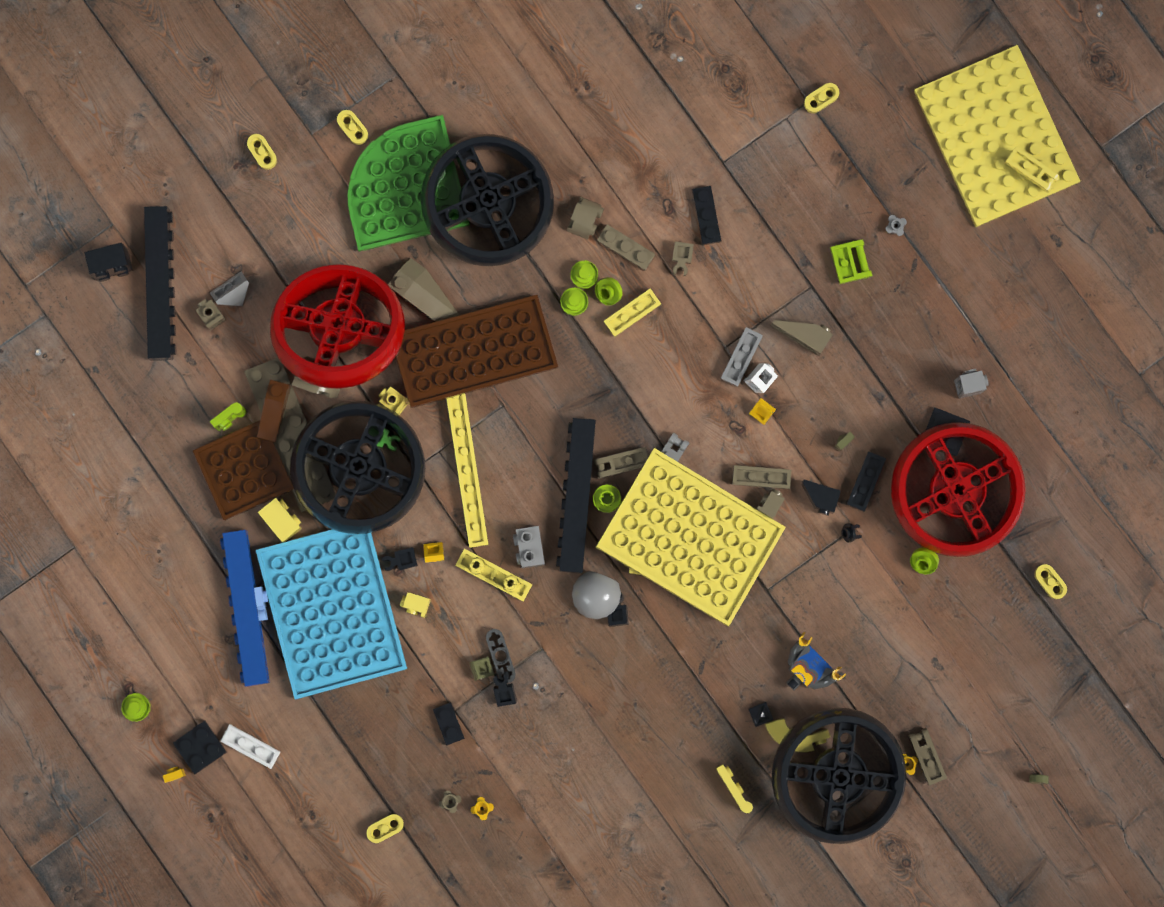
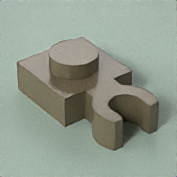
[672,241,694,276]

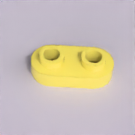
[804,83,839,113]
[337,110,368,145]
[247,134,277,170]
[1034,564,1067,599]
[367,814,404,843]

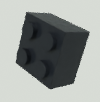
[84,242,133,282]

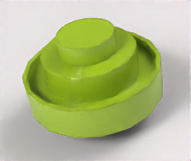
[570,260,598,289]
[595,277,622,306]
[560,287,588,316]
[593,485,621,513]
[910,547,939,575]
[121,693,151,722]

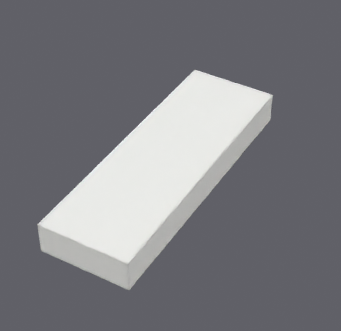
[221,724,281,769]

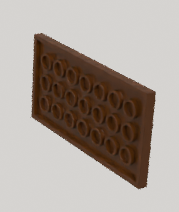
[396,295,558,408]

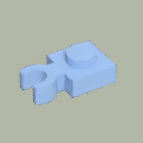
[254,587,269,621]

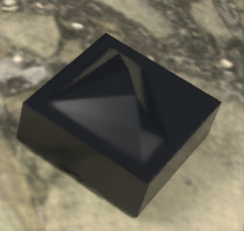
[748,702,773,727]

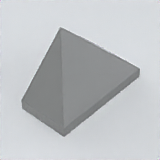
[210,272,249,306]

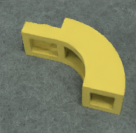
[765,718,830,752]

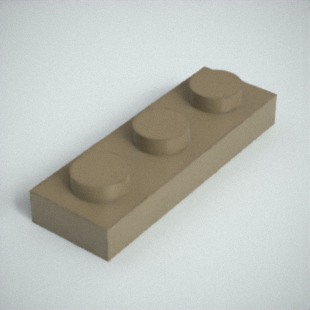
[597,224,655,271]
[732,465,791,489]

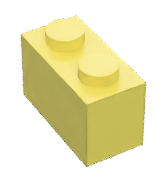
[258,498,302,543]

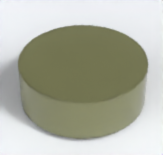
[1029,774,1049,785]

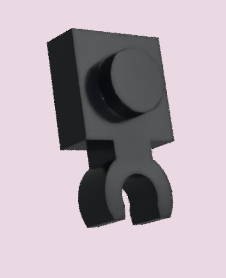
[382,547,418,571]
[608,592,629,627]
[493,671,517,707]

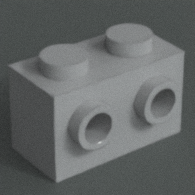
[954,369,988,399]
[513,526,545,568]

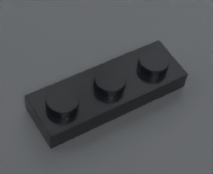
[692,186,721,246]
[846,451,886,512]

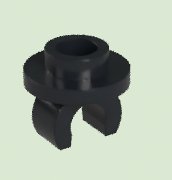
[841,523,862,543]

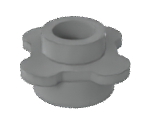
[886,215,907,236]

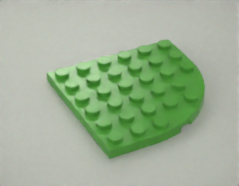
[348,115,470,252]

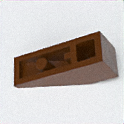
[257,380,291,442]

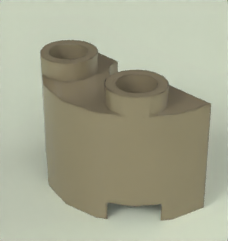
[567,197,604,240]

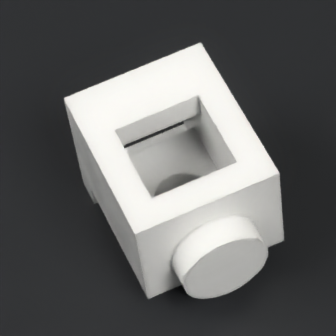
[743,363,778,393]

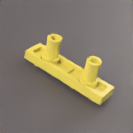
[455,549,532,602]

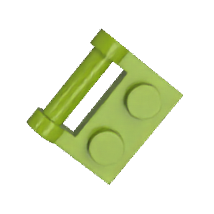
[830,239,873,285]
[210,402,247,431]

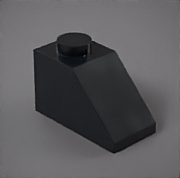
[801,479,841,516]

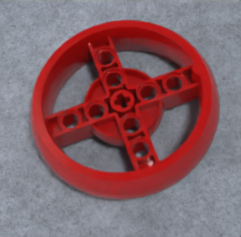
[270,265,405,389]
[891,422,1026,557]

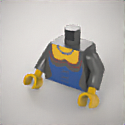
[786,632,846,691]

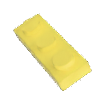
[604,289,661,337]

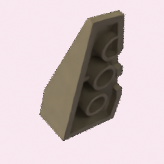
[388,258,459,322]

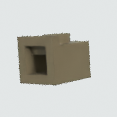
[196,299,226,331]
[756,488,785,519]

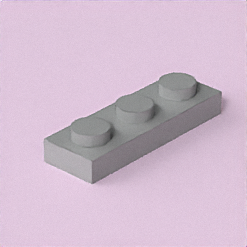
[721,327,763,387]

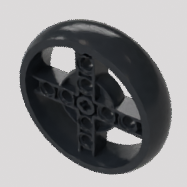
[421,134,554,266]
[290,401,426,534]
[772,708,907,844]

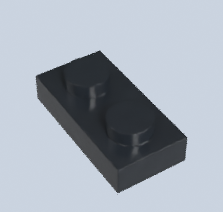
[433,703,465,746]

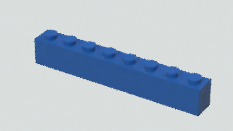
[220,530,270,687]

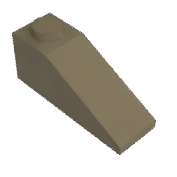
[771,320,833,356]

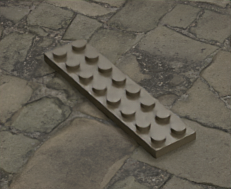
[244,358,336,513]

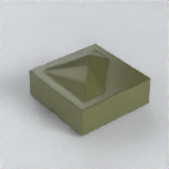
[834,432,855,451]
[469,657,494,681]

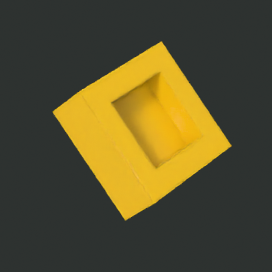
[749,398,776,425]
[423,542,444,563]
[163,767,186,783]

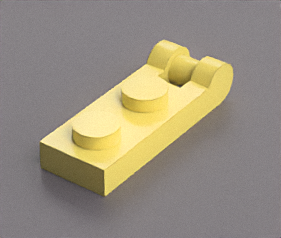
[1005,146,1060,193]
[716,764,753,813]

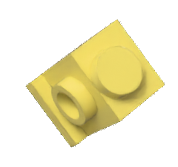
[379,386,409,415]
[400,592,431,618]

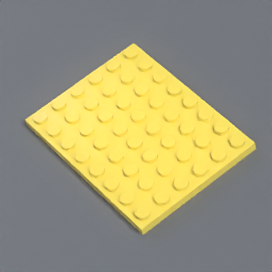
[914,45,1080,227]
[596,448,786,627]

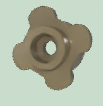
[439,791,462,813]

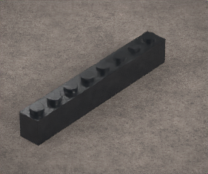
[144,206,177,361]
[556,418,596,574]

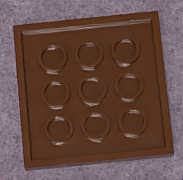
[193,420,294,521]

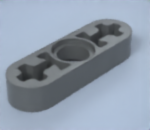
[486,629,516,683]

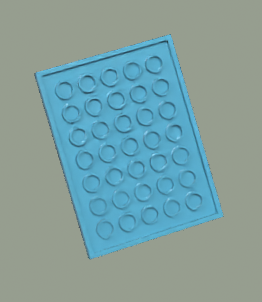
[256,529,407,700]

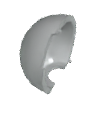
[572,571,621,619]

